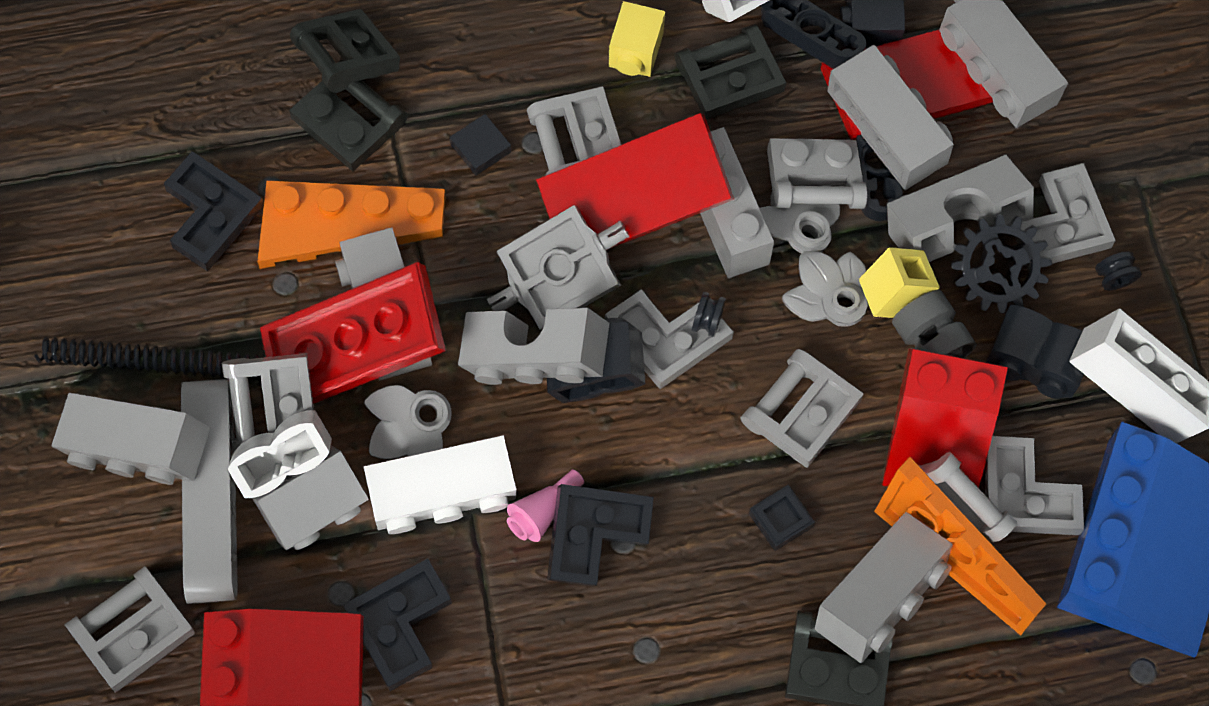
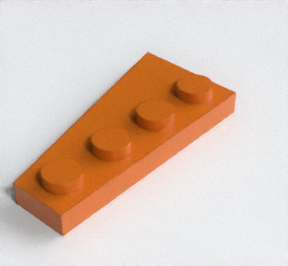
[257,181,446,269]
[874,457,1046,636]

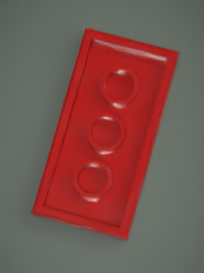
[820,30,993,140]
[536,113,735,250]
[260,262,446,404]

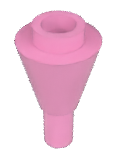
[507,469,584,542]

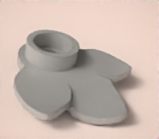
[760,185,840,253]
[782,251,868,327]
[365,385,451,459]

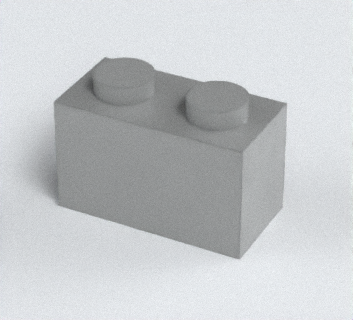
[252,446,369,550]

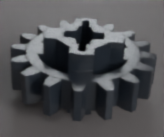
[950,213,1052,313]

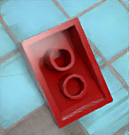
[882,348,1008,488]
[200,609,364,706]

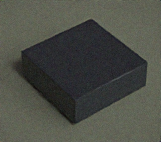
[449,114,511,175]
[748,484,815,551]

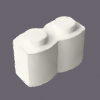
[228,410,332,498]

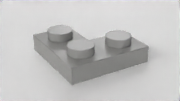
[1015,163,1116,270]
[605,290,733,389]
[984,436,1084,535]

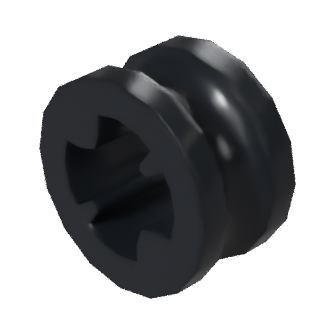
[1095,251,1142,291]
[692,292,726,337]

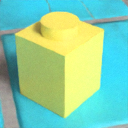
[609,1,665,77]
[859,247,940,318]

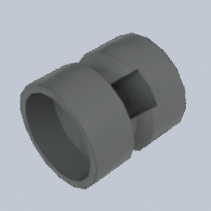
[892,290,977,358]

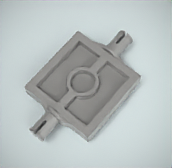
[487,205,630,330]

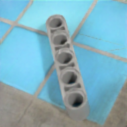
[181,379,238,604]

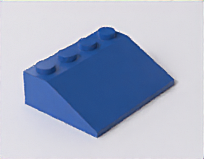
[1057,422,1209,658]

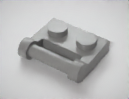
[527,86,621,175]
[767,138,867,209]
[740,349,864,468]
[222,353,314,452]
[919,452,1017,543]
[64,566,195,693]

